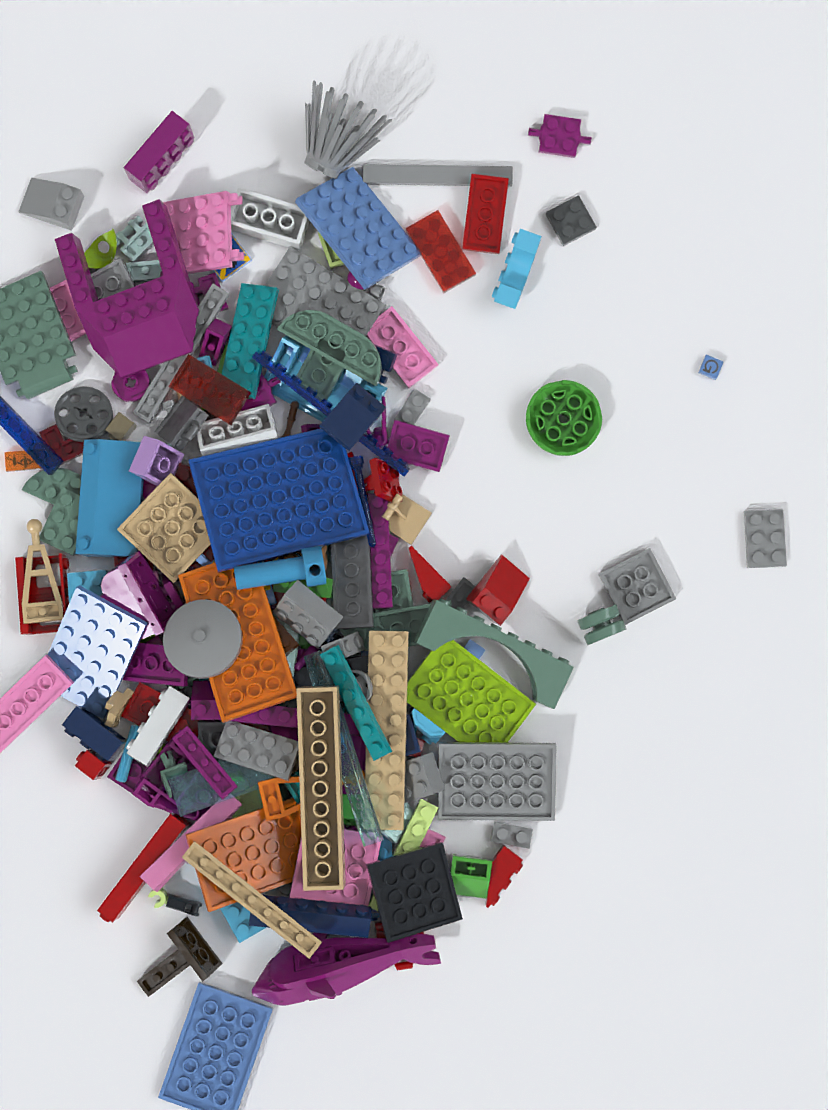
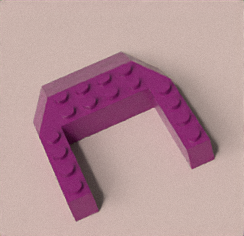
[55,199,199,378]

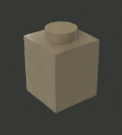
[105,412,137,441]

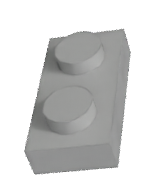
[394,389,431,425]
[491,822,533,849]

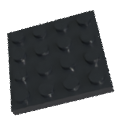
[366,842,463,943]

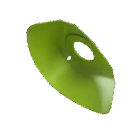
[84,228,117,269]

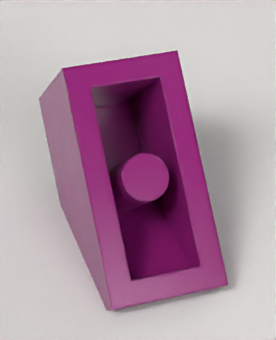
[199,318,232,366]

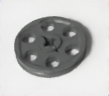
[54,386,113,442]

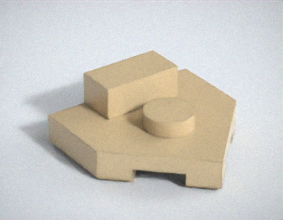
[105,688,133,728]

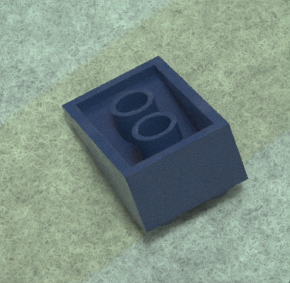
[319,383,386,451]

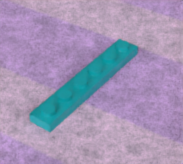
[320,645,393,761]

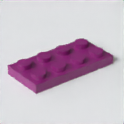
[123,643,188,687]

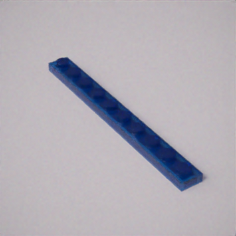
[252,350,410,477]

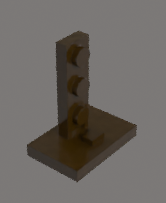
[137,917,223,997]

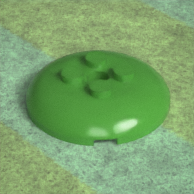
[526,380,602,456]

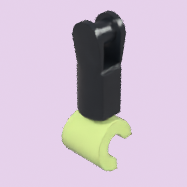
[148,888,202,916]

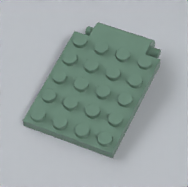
[0,271,78,400]

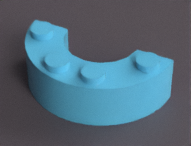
[492,229,542,309]

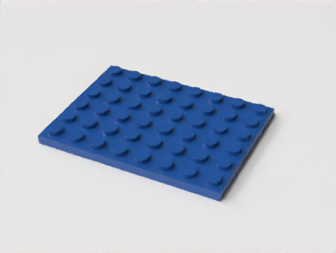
[188,428,370,572]

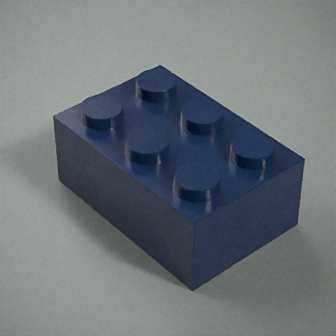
[62,706,126,761]

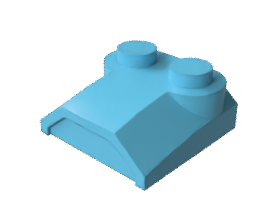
[410,708,446,745]

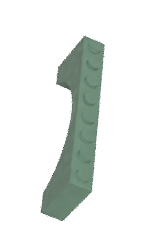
[413,598,574,709]

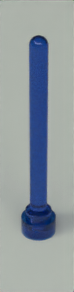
[348,455,376,547]

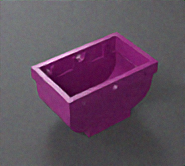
[100,551,174,639]

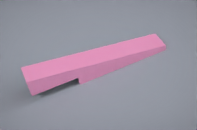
[140,793,242,892]

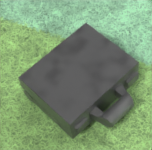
[154,396,209,452]

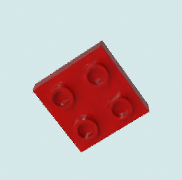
[362,458,403,503]

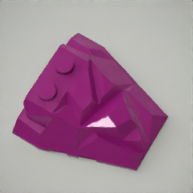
[131,730,220,821]

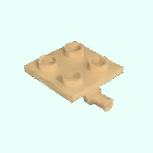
[382,494,432,545]

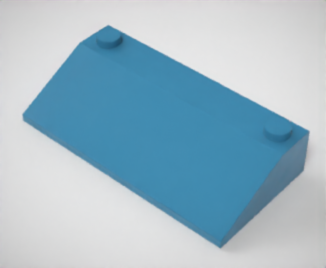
[75,439,144,557]

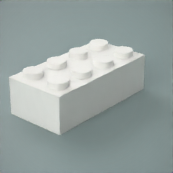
[231,188,310,251]
[197,404,278,456]

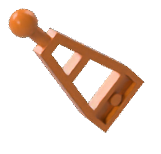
[257,769,365,821]

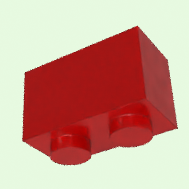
[75,749,113,780]

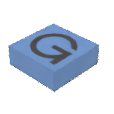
[698,355,723,380]

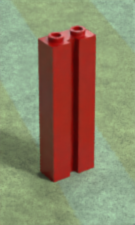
[97,813,191,923]

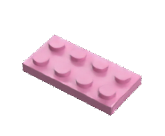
[367,306,439,389]

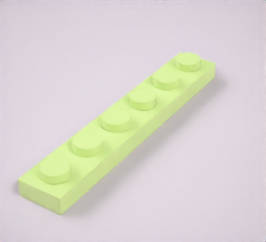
[368,799,438,911]

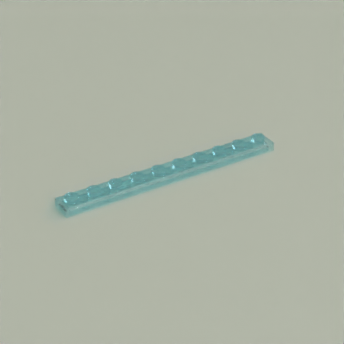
[304,650,384,847]

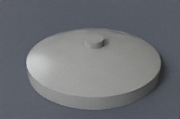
[163,600,243,679]

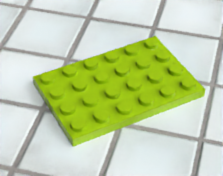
[407,640,536,743]

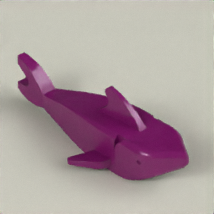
[252,932,441,1006]

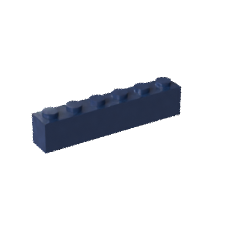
[249,894,371,938]

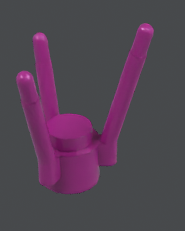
[367,396,389,446]

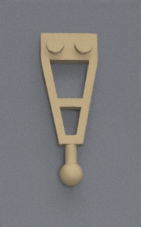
[22,519,63,624]

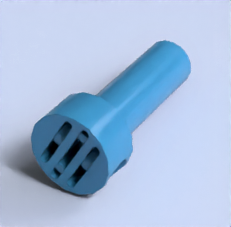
[234,546,326,590]

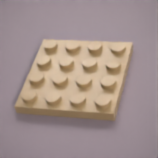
[117,473,210,583]

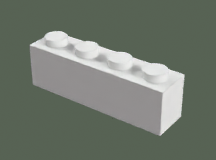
[126,686,191,767]

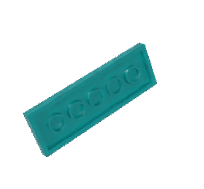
[218,283,279,399]

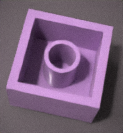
[129,436,185,486]

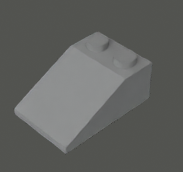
[18,178,85,231]

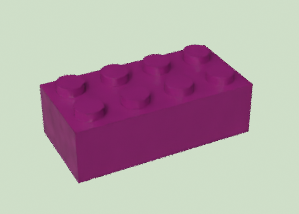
[123,111,195,194]

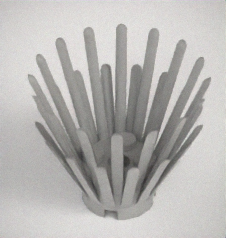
[304,80,392,179]

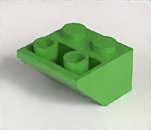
[450,854,492,899]

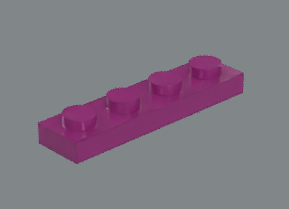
[172,726,238,800]

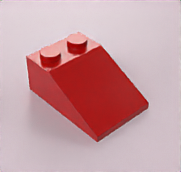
[466,554,530,626]

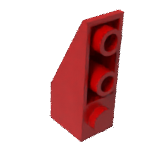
[485,845,523,908]

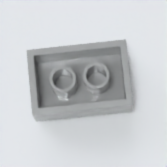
[273,580,343,649]

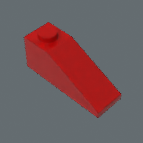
[409,545,452,603]

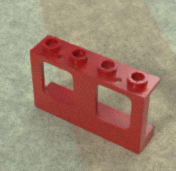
[15,553,69,635]

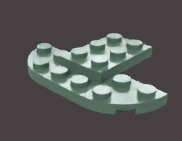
[277,310,382,401]
[22,468,81,556]
[340,569,452,651]

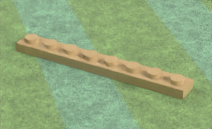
[182,841,322,959]

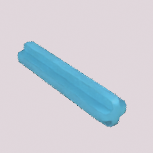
[115,725,140,782]

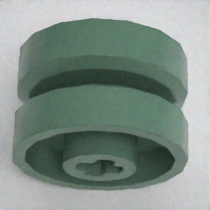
[577,604,627,646]

